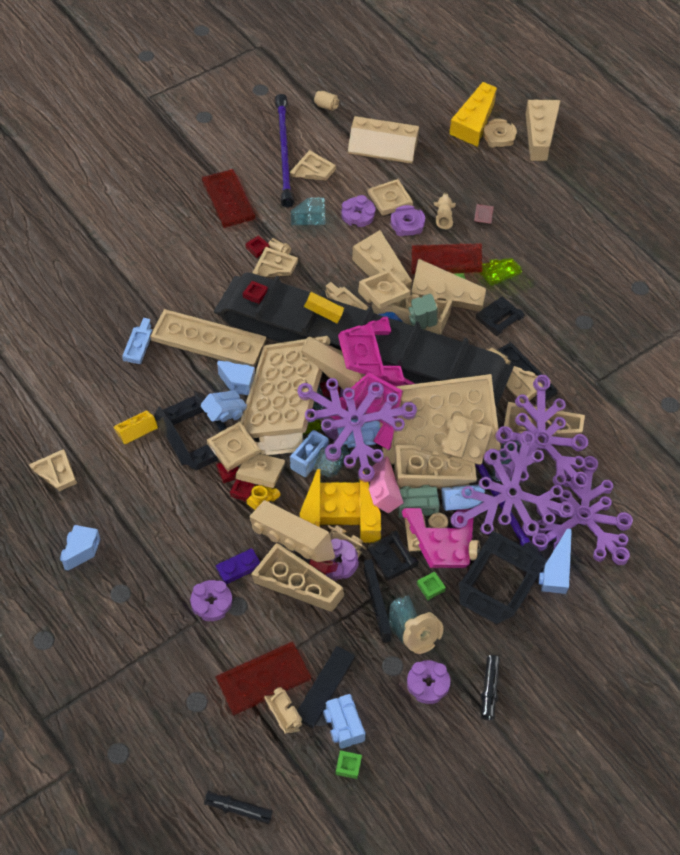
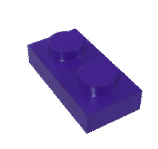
[215,548,260,584]

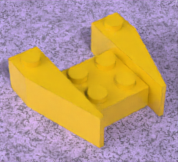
[300,469,381,542]

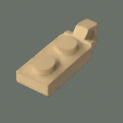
[325,282,368,311]
[256,433,303,455]

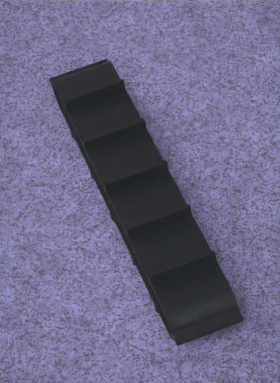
[213,272,514,407]

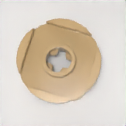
[483,119,517,147]
[403,612,444,654]

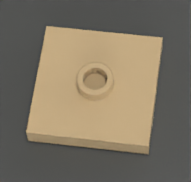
[368,179,413,216]
[207,422,261,471]
[236,454,285,488]

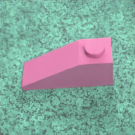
[369,456,404,513]

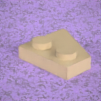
[290,150,336,181]
[253,247,298,278]
[506,366,551,404]
[29,449,77,491]

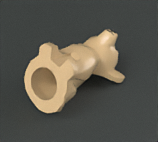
[434,193,456,229]

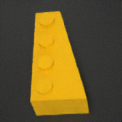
[450,82,497,147]

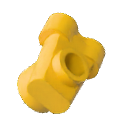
[247,485,281,510]

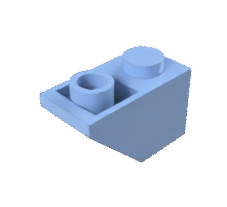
[217,360,255,395]
[60,525,100,570]

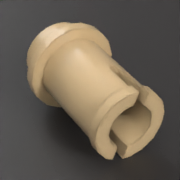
[268,238,291,254]

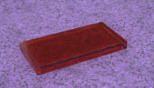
[201,169,256,228]
[411,244,482,274]
[215,641,311,716]

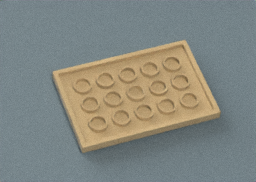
[240,336,331,438]
[380,374,501,465]

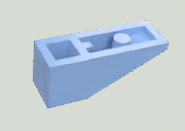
[538,529,571,594]

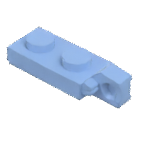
[122,318,153,364]

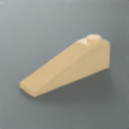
[300,337,365,390]
[394,445,477,489]

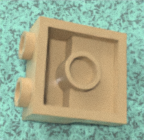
[358,269,410,309]
[441,415,493,466]

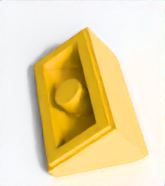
[304,292,344,323]
[114,410,158,444]

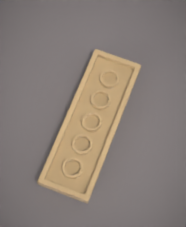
[150,309,267,367]

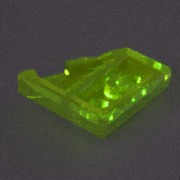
[473,258,522,286]

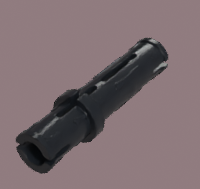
[481,655,500,720]
[204,790,273,825]

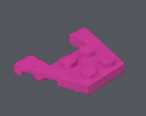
[338,317,405,385]
[330,372,403,451]
[402,508,474,568]

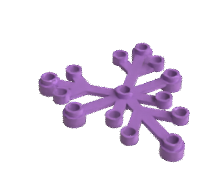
[495,375,589,489]
[297,378,417,482]
[450,431,574,536]
[532,456,633,565]

